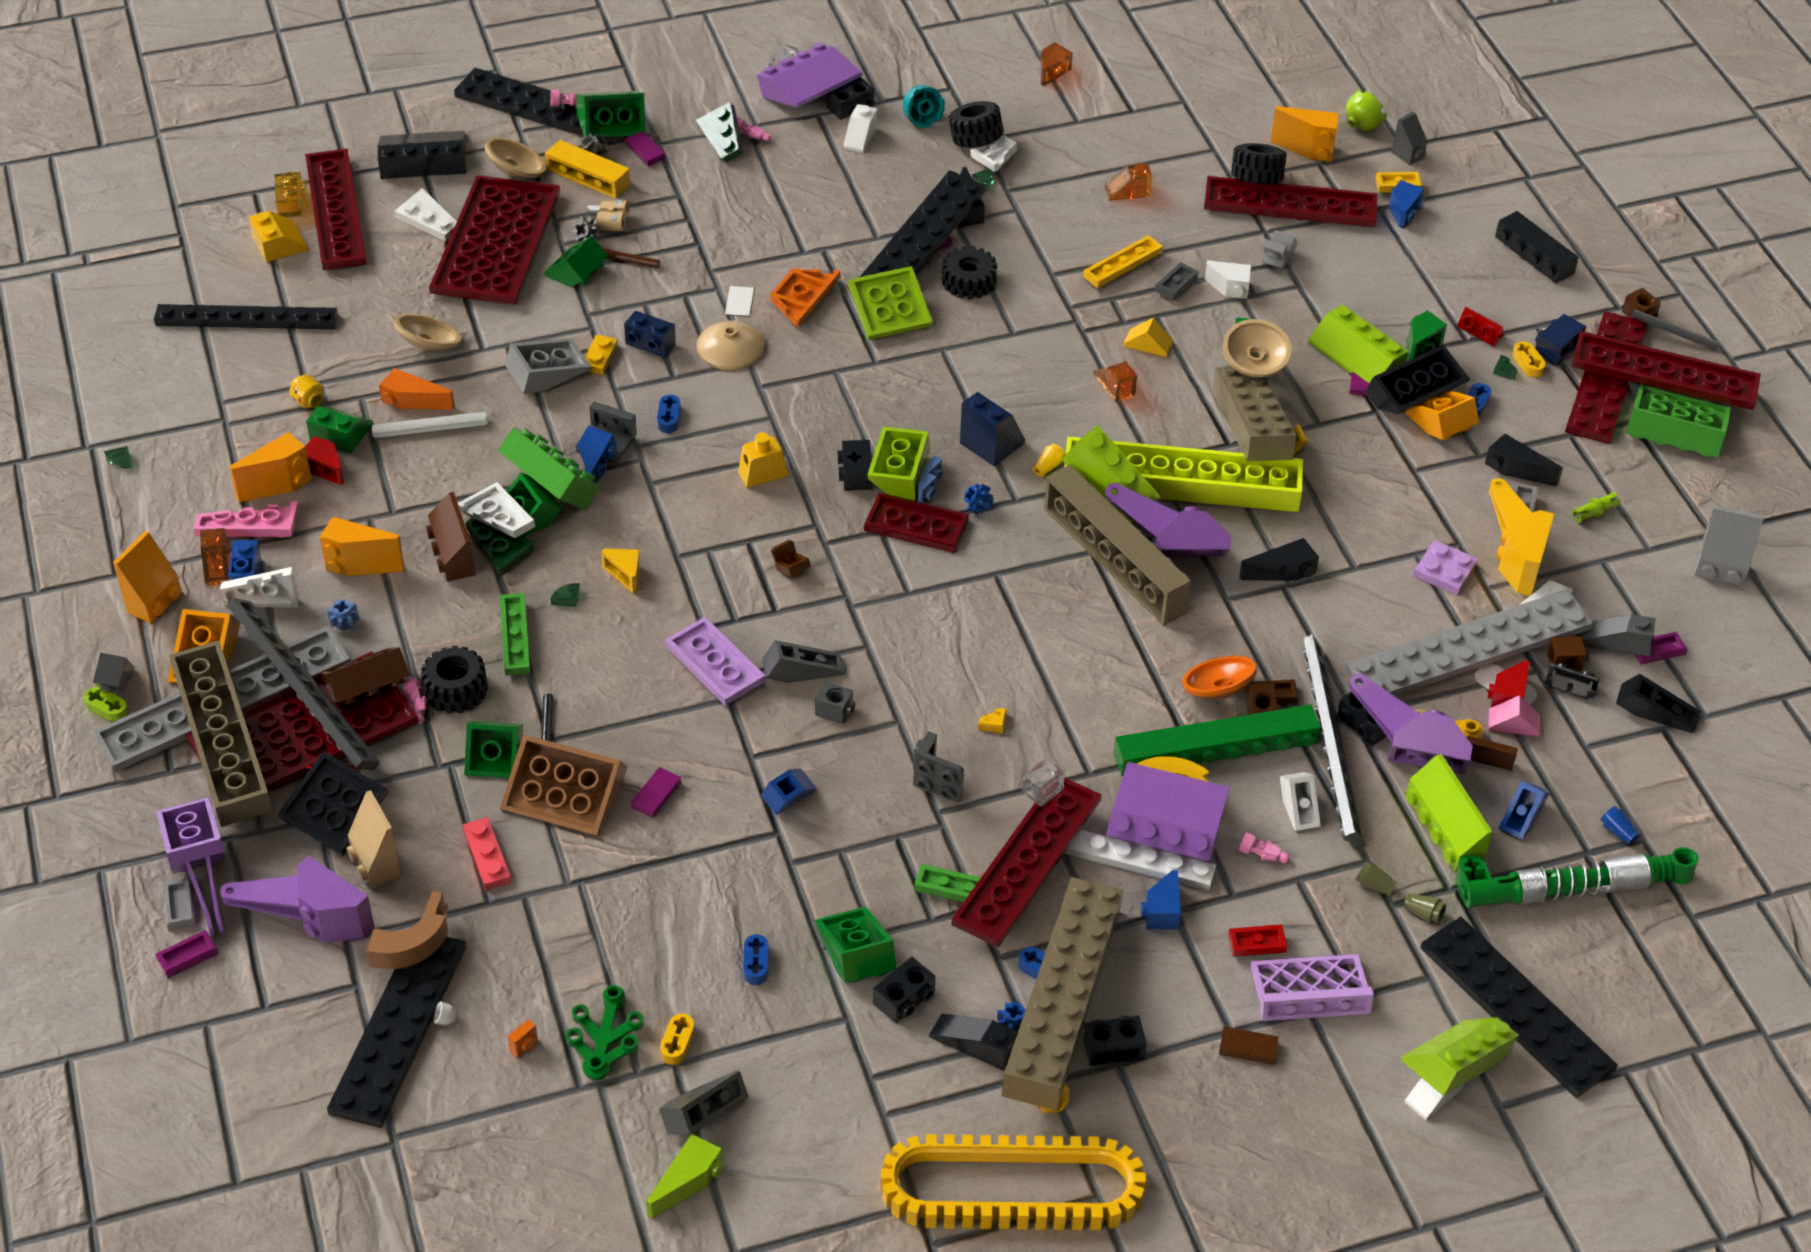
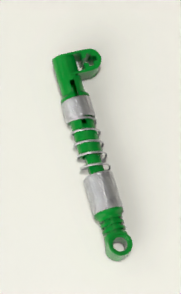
[1455,847,1699,908]

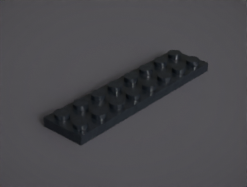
[454,67,584,137]
[860,170,986,277]
[1420,916,1618,1099]
[327,937,467,1128]

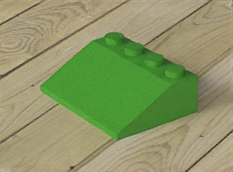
[1626,384,1731,457]

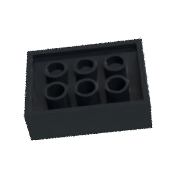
[378,130,466,179]

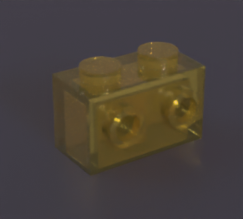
[274,172,308,218]

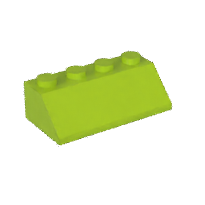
[1308,304,1408,383]
[1061,425,1161,524]
[1405,754,1492,873]
[1400,1017,1519,1096]

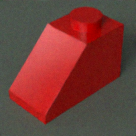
[305,436,344,485]
[1487,660,1530,708]

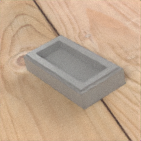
[162,878,196,931]

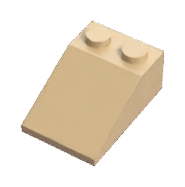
[346,790,401,889]

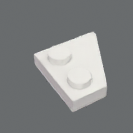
[970,135,1017,172]

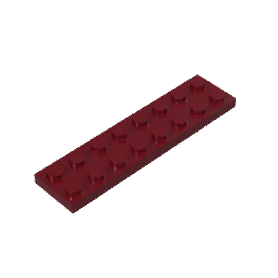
[305,148,367,270]
[1204,176,1378,227]
[1565,311,1648,444]
[1571,331,1761,410]
[951,773,1102,948]

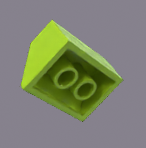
[867,427,930,501]

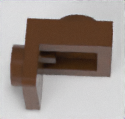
[771,540,811,577]

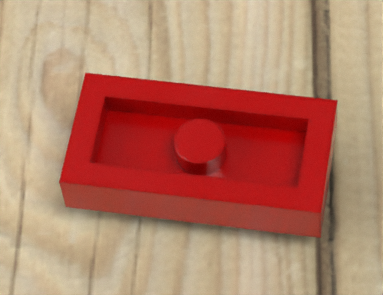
[1228,924,1287,957]

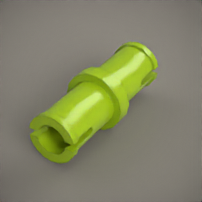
[1572,492,1620,523]

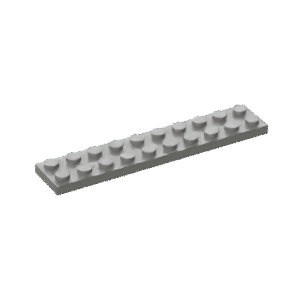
[1346,589,1593,696]
[93,626,351,772]

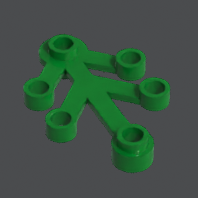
[566,985,644,1081]

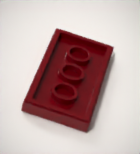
[864,493,969,553]

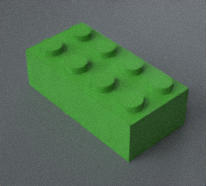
[498,427,601,510]

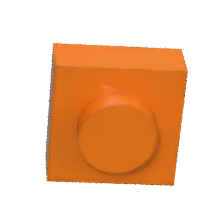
[507,1019,538,1058]

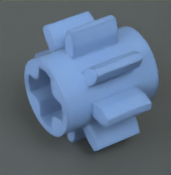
[327,600,360,630]

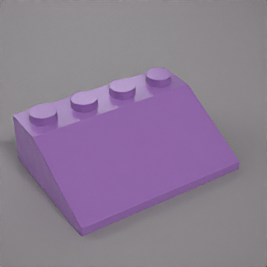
[757,43,863,107]
[1106,762,1230,863]

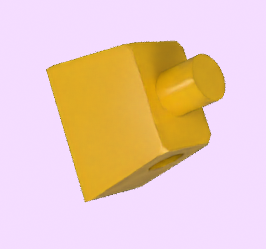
[738,432,788,488]

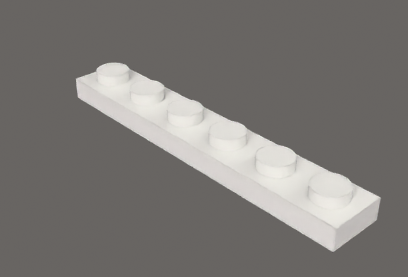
[1065,830,1216,891]

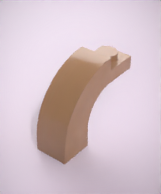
[366,891,449,969]

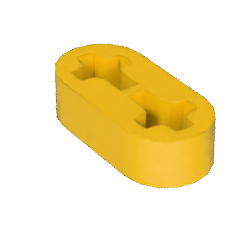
[1512,341,1546,378]
[660,1013,695,1065]

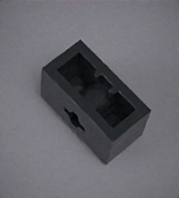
[837,440,872,491]

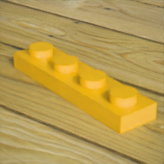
[1083,235,1163,288]

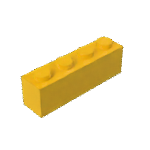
[545,140,631,199]

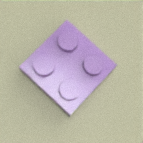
[1413,540,1478,595]

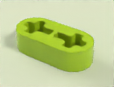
[83,687,129,722]

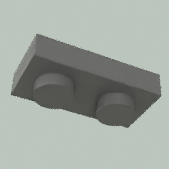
[1155,262,1199,300]

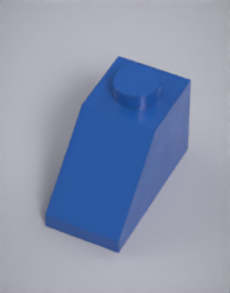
[1498,780,1550,840]
[1141,870,1181,930]

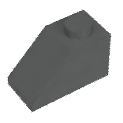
[1392,112,1428,165]
[93,652,135,694]

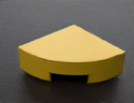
[978,708,1007,733]

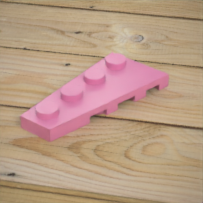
[193,501,299,538]

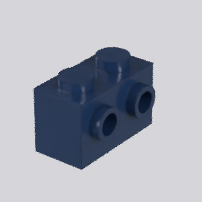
[624,310,676,358]
[1535,314,1586,365]

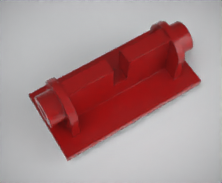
[1457,306,1506,347]

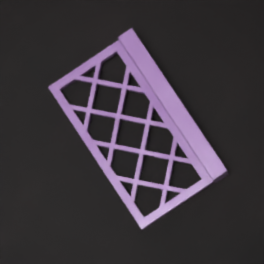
[1250,954,1374,1021]

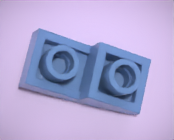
[918,455,943,504]

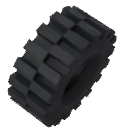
[942,246,997,299]

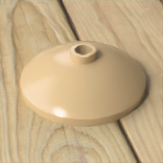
[485,137,546,178]
[394,313,461,352]
[1222,319,1292,377]
[697,321,765,370]

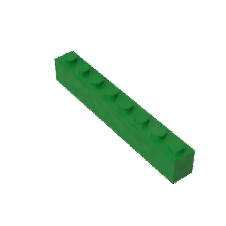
[1113,704,1321,776]

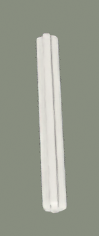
[372,412,488,438]

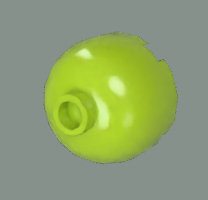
[1345,89,1387,131]

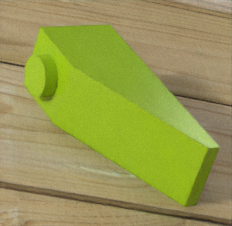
[646,1134,724,1219]

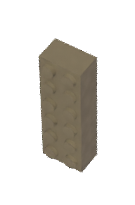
[1213,365,1296,461]

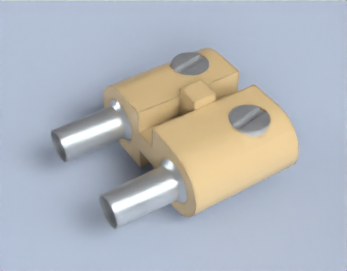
[584,200,630,231]

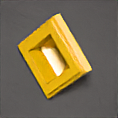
[1293,424,1308,454]

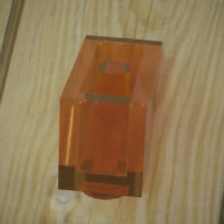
[1040,42,1073,86]
[1105,163,1153,201]
[1093,361,1138,402]
[200,528,230,586]

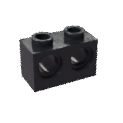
[826,77,874,120]
[1337,692,1387,746]
[873,956,936,1023]
[1083,1015,1147,1066]

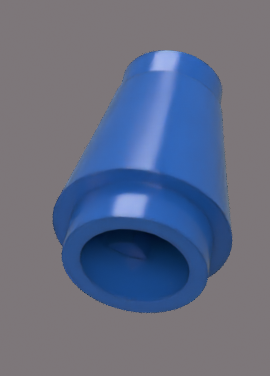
[1600,806,1640,845]

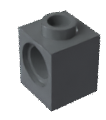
[815,681,856,724]

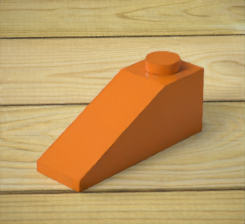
[379,368,455,410]

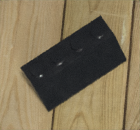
[1365,344,1470,414]

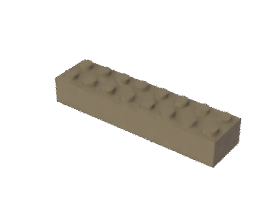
[1044,465,1191,626]
[169,641,273,827]

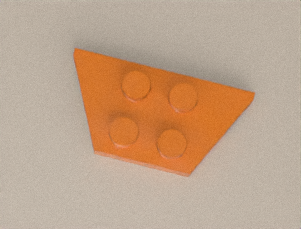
[770,268,841,328]

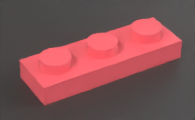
[462,817,511,890]

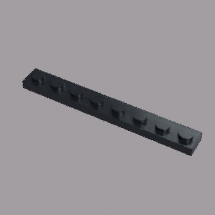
[154,304,338,330]

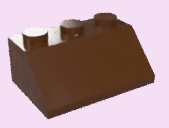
[425,492,475,582]
[320,647,410,705]

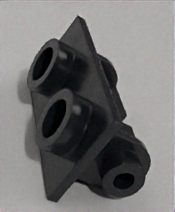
[1545,664,1600,700]

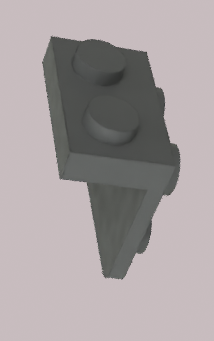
[576,401,637,463]
[913,731,964,802]

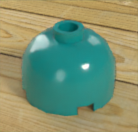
[902,85,945,128]

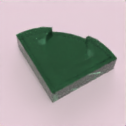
[972,168,993,191]
[1493,355,1517,381]
[104,446,133,468]
[551,583,580,607]

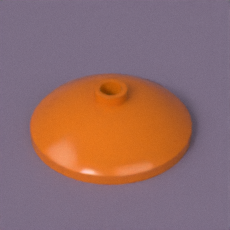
[1182,656,1257,700]

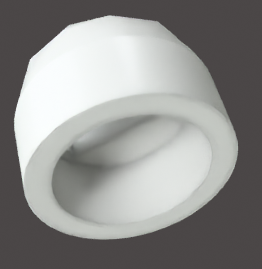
[433,1002,456,1026]

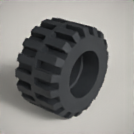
[948,101,1004,148]
[1231,143,1287,184]
[421,646,488,714]

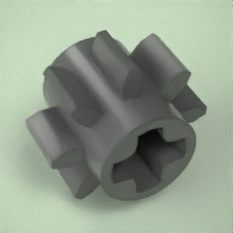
[581,133,607,157]
[571,216,600,241]

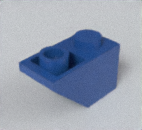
[1389,180,1425,228]
[577,426,617,483]
[228,540,262,580]
[761,768,817,816]

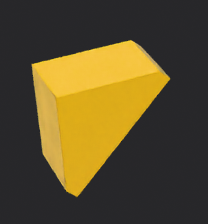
[1124,318,1173,357]
[601,549,640,594]

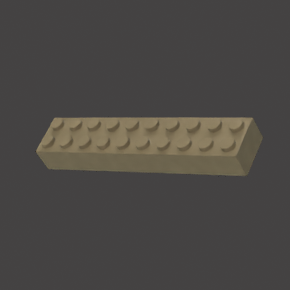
[1001,877,1123,1111]

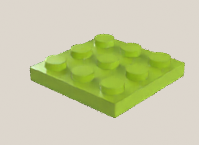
[848,266,932,340]

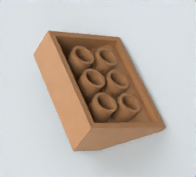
[500,734,628,836]

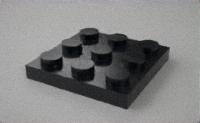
[277,751,389,856]

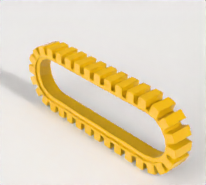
[881,1134,1146,1231]

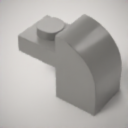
[1262,230,1297,269]

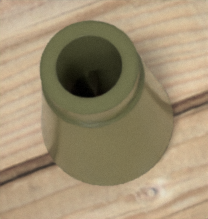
[1355,861,1397,896]
[1404,893,1447,924]

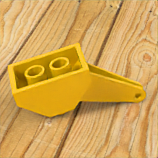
[1489,478,1554,596]

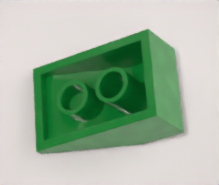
[815,906,897,983]

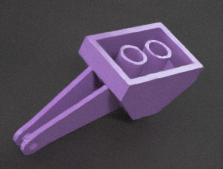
[1105,483,1231,556]
[1349,673,1473,775]
[156,797,226,937]
[220,856,375,942]

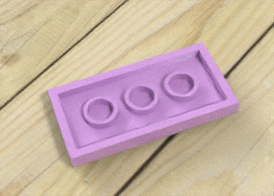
[665,617,766,706]

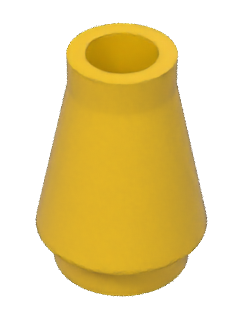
[1033,444,1065,478]

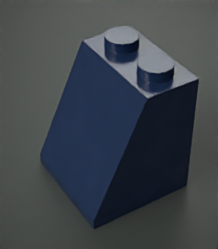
[960,392,1025,466]

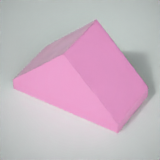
[1488,695,1540,737]

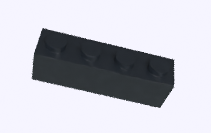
[1495,211,1579,283]

